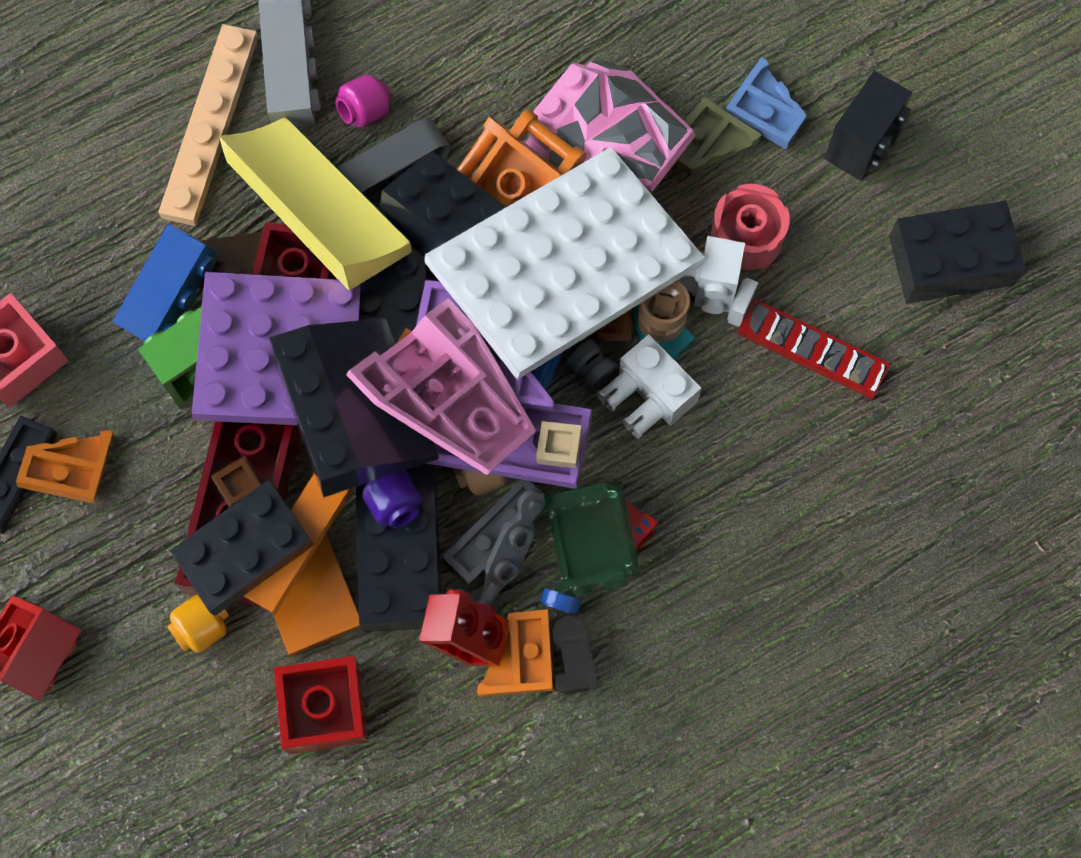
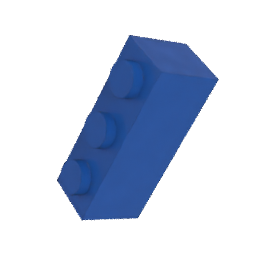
[112,223,218,341]

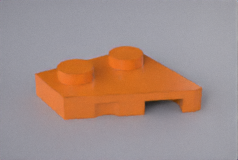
[16,430,113,504]

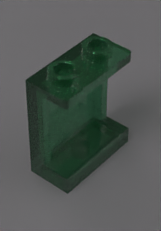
[539,481,640,596]

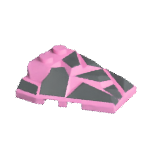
[525,60,696,191]

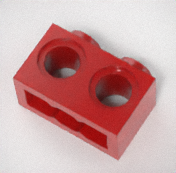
[419,589,509,666]

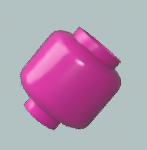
[335,74,391,128]

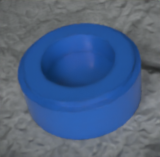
[540,588,582,615]

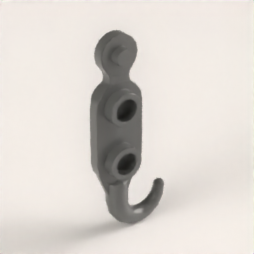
[459,489,545,606]

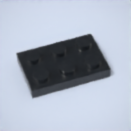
[170,480,314,616]

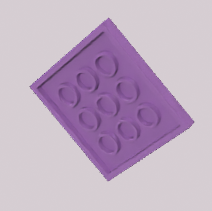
[192,272,361,425]

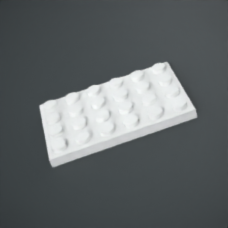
[425,147,705,380]

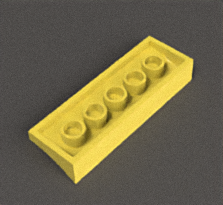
[219,117,412,291]

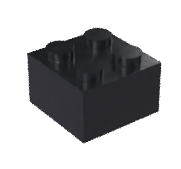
[824,70,913,181]

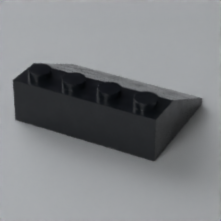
[269,318,439,498]

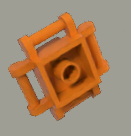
[454,109,587,207]

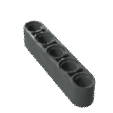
[337,117,451,203]

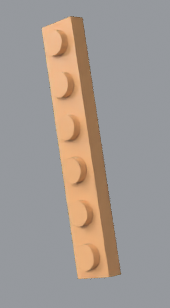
[158,24,259,226]

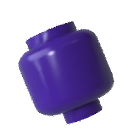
[363,470,422,528]

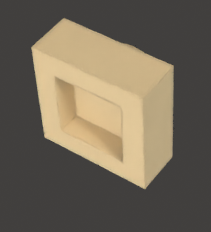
[536,421,583,468]

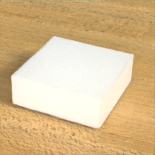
[727,277,758,327]

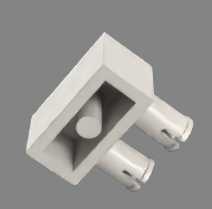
[677,236,745,314]
[596,334,701,439]

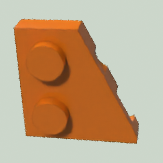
[477,609,555,697]

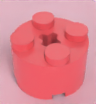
[711,184,790,270]

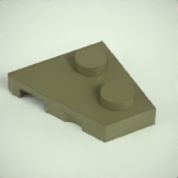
[674,97,761,175]

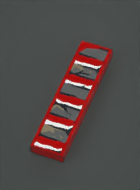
[737,299,890,400]

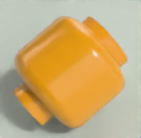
[167,594,229,653]

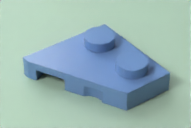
[725,57,807,150]

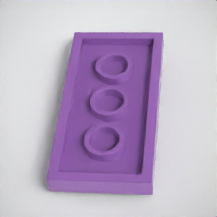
[426,403,593,489]

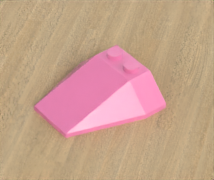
[346,298,536,475]

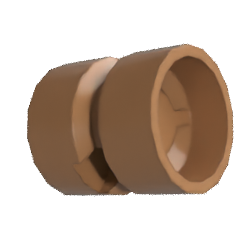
[638,281,690,342]

